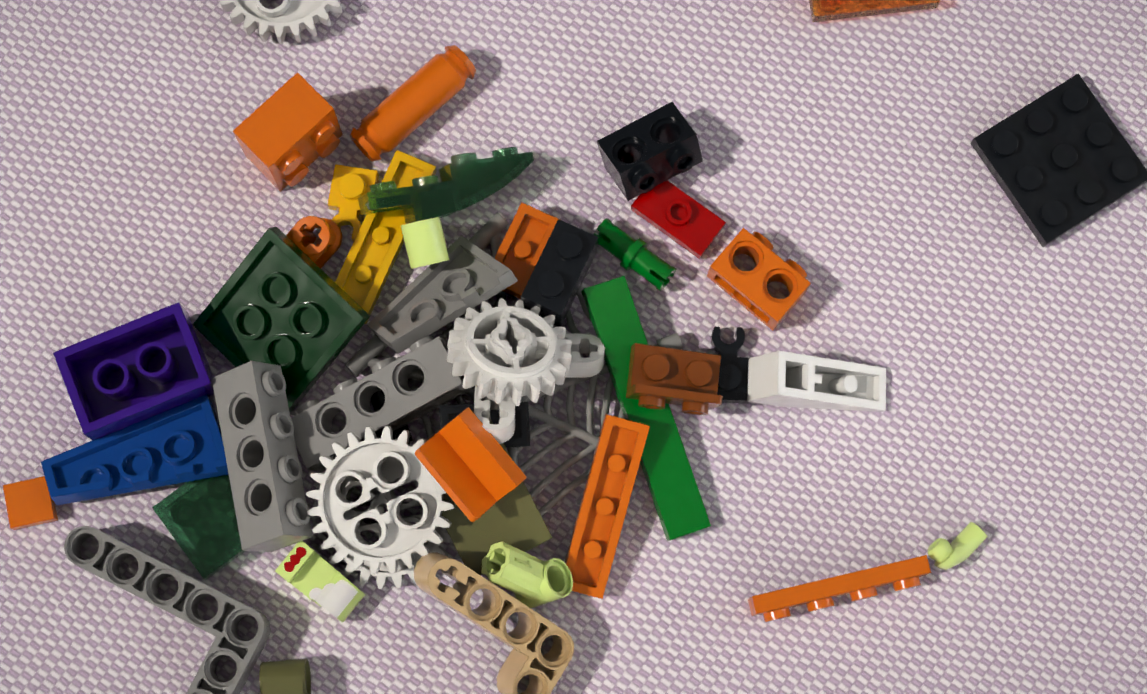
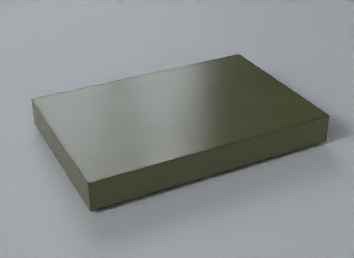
[441,418,553,575]

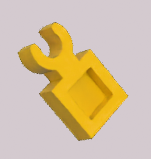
[327,164,379,242]

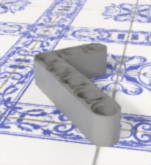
[64,526,271,694]

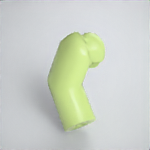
[928,522,987,570]

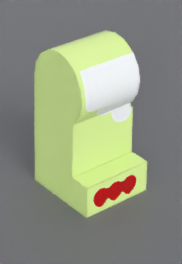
[275,541,366,623]

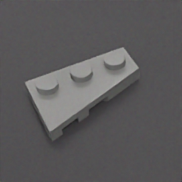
[367,235,518,354]

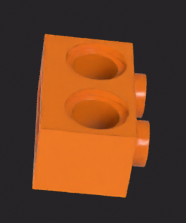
[707,228,811,331]

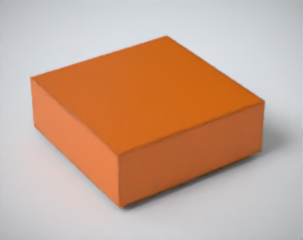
[3,476,58,530]

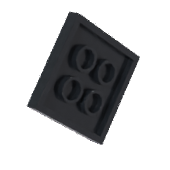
[970,74,1147,247]

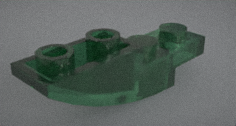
[358,147,534,224]

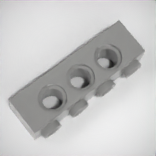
[291,336,473,472]
[212,361,313,552]

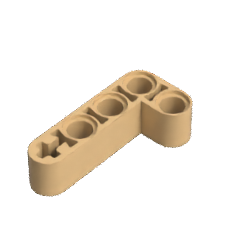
[414,552,574,694]

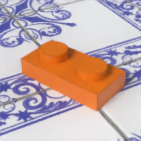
[495,202,560,299]

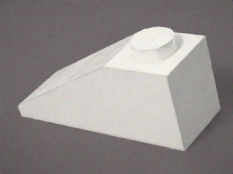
[747,351,886,412]

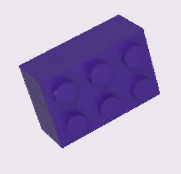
[53,302,214,440]

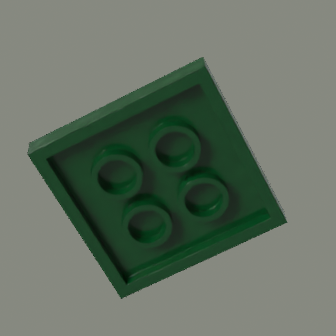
[193,227,370,412]

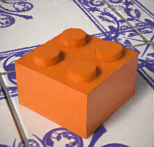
[233,72,343,192]

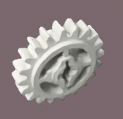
[447,298,572,406]

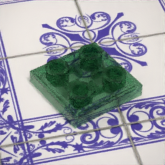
[152,474,245,580]

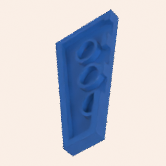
[41,394,228,506]

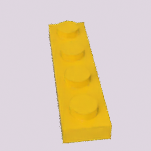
[335,150,437,324]

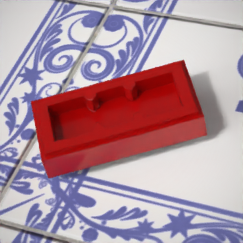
[631,180,726,259]

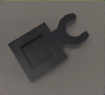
[711,327,749,404]

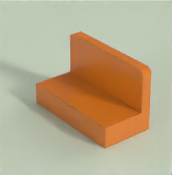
[415,407,527,522]

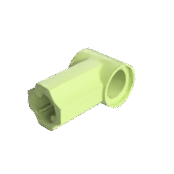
[401,217,450,269]
[481,541,573,608]

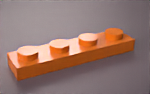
[565,414,650,599]
[748,555,931,622]

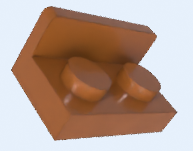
[626,343,723,415]

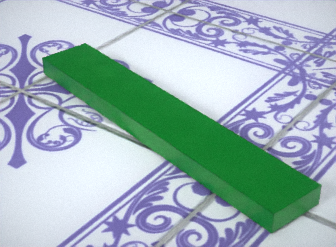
[581,276,711,541]

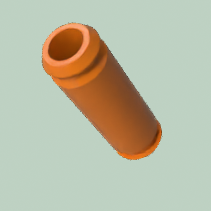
[350,45,476,162]

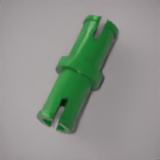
[593,218,677,291]

